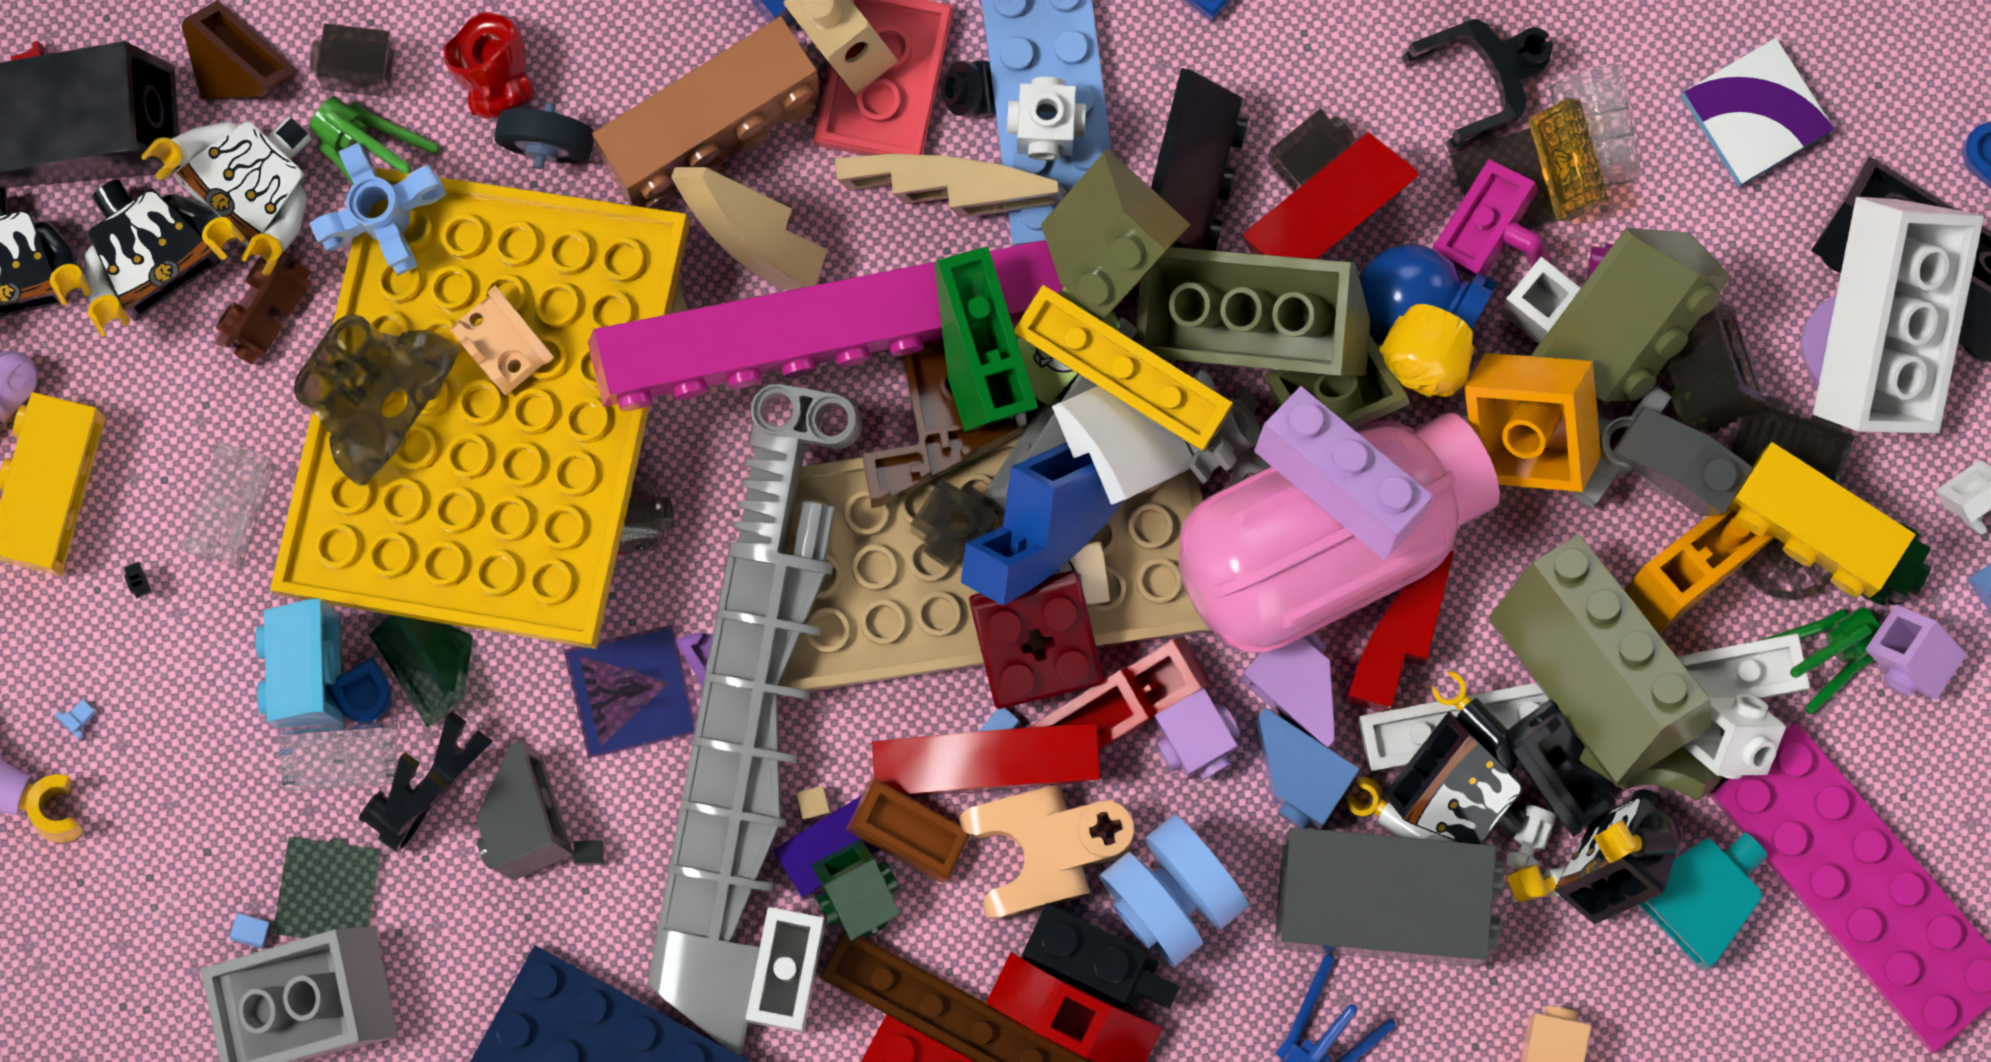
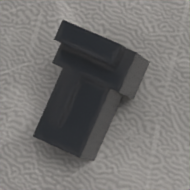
[123,561,152,599]

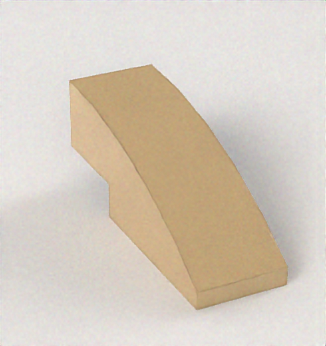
[671,167,828,290]

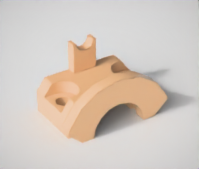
[450,285,555,396]

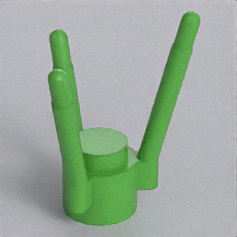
[309,96,440,185]

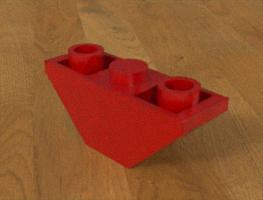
[986,951,1163,1062]

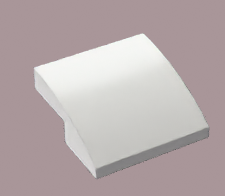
[1052,386,1192,505]

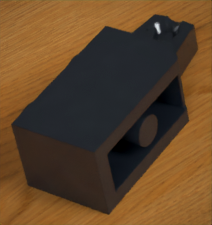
[1021,903,1180,1009]

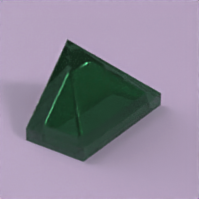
[369,615,473,728]

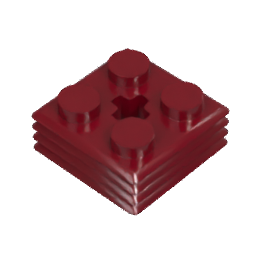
[969,570,1104,709]

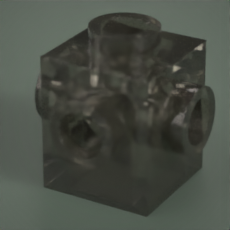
[910,478,998,569]

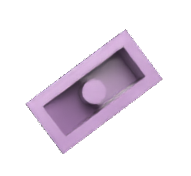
[1240,633,1335,748]

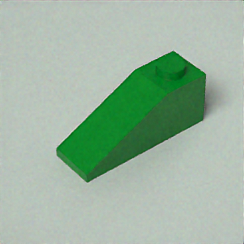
[934,246,1038,432]

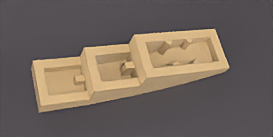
[835,154,1067,218]

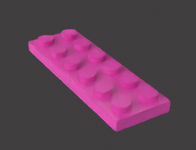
[1709,722,1991,1054]

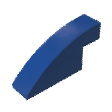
[961,442,1125,606]

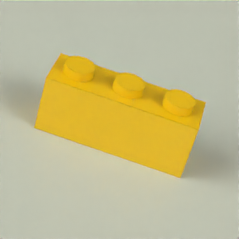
[0,392,106,577]
[1729,442,1916,598]

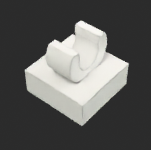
[1935,460,1991,535]

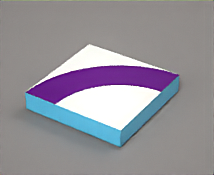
[1681,38,1834,188]

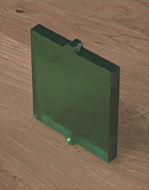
[272,836,382,939]

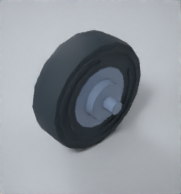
[494,103,595,169]

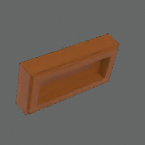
[845,778,970,883]

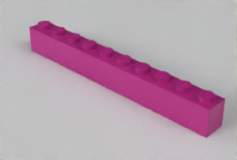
[588,240,1140,411]

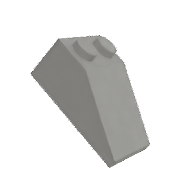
[201,926,399,1062]

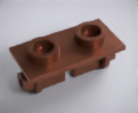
[214,251,311,365]

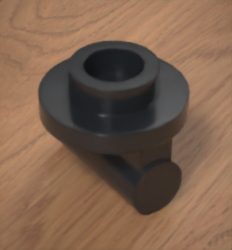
[941,60,996,119]

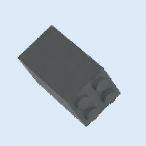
[1274,827,1505,968]

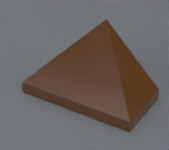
[181,0,298,99]

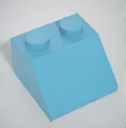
[255,599,344,728]

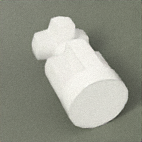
[1506,804,1557,871]

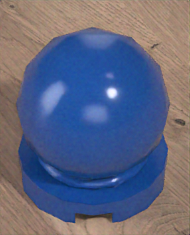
[1359,243,1498,345]

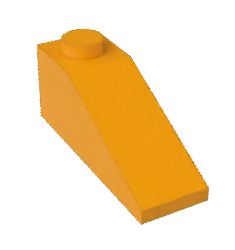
[1624,507,1775,633]

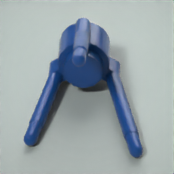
[1275,954,1396,1062]

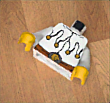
[141,116,311,276]

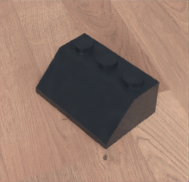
[1151,68,1249,251]

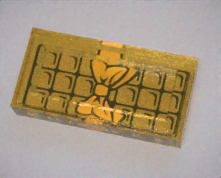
[1528,98,1609,222]

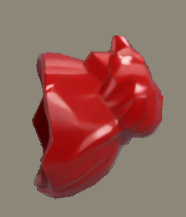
[443,12,535,119]

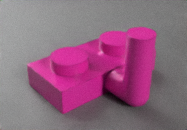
[1433,159,1552,278]

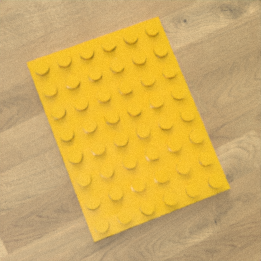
[270,168,691,649]

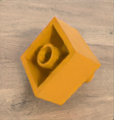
[1465,353,1601,492]

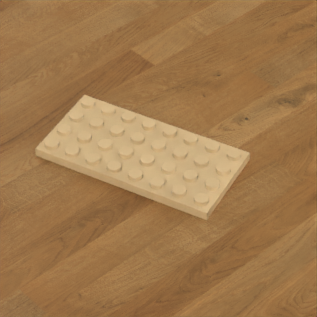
[748,435,1212,696]

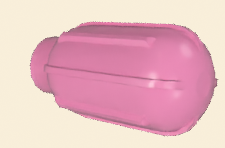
[1179,412,1500,653]

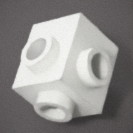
[1007,77,1086,161]
[1684,694,1786,779]

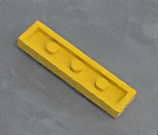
[1014,285,1234,453]

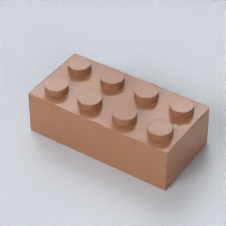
[592,16,820,209]

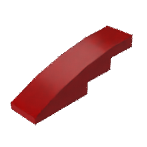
[872,723,1100,796]

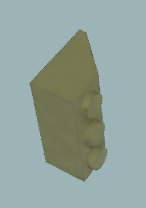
[1531,228,1732,402]

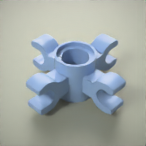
[309,142,447,276]

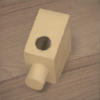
[783,0,898,95]

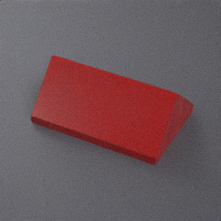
[1241,132,1419,259]

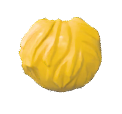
[1379,304,1475,397]

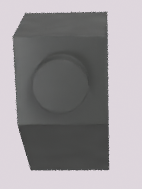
[1612,407,1753,517]
[476,741,574,881]

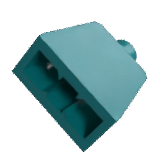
[1638,832,1768,970]

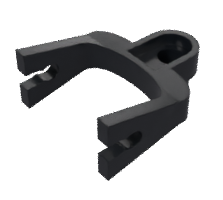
[1402,19,1553,154]
[358,711,493,853]

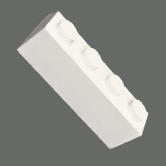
[1813,197,1984,433]

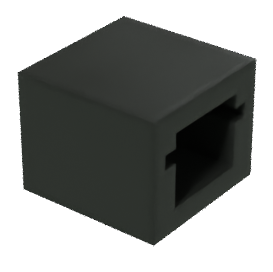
[574,840,604,866]

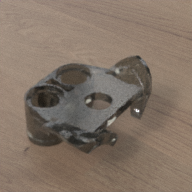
[294,314,460,486]

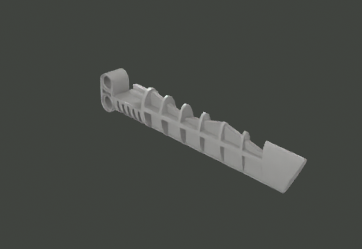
[647,384,863,1055]

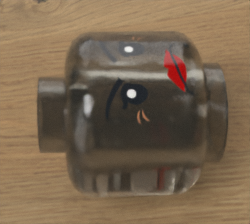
[617,480,674,555]

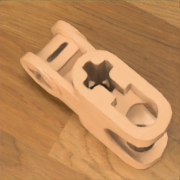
[959,785,1134,920]

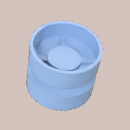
[1099,814,1249,968]

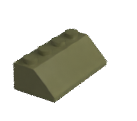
[1135,247,1371,376]
[1489,534,1711,787]

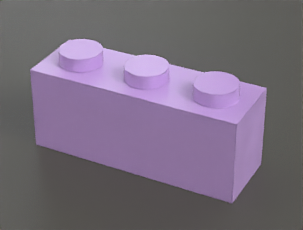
[1254,386,1433,561]

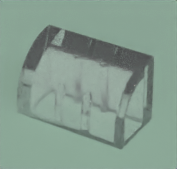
[1549,64,1641,193]

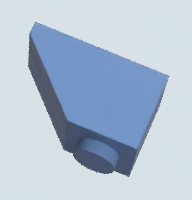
[1255,708,1359,830]

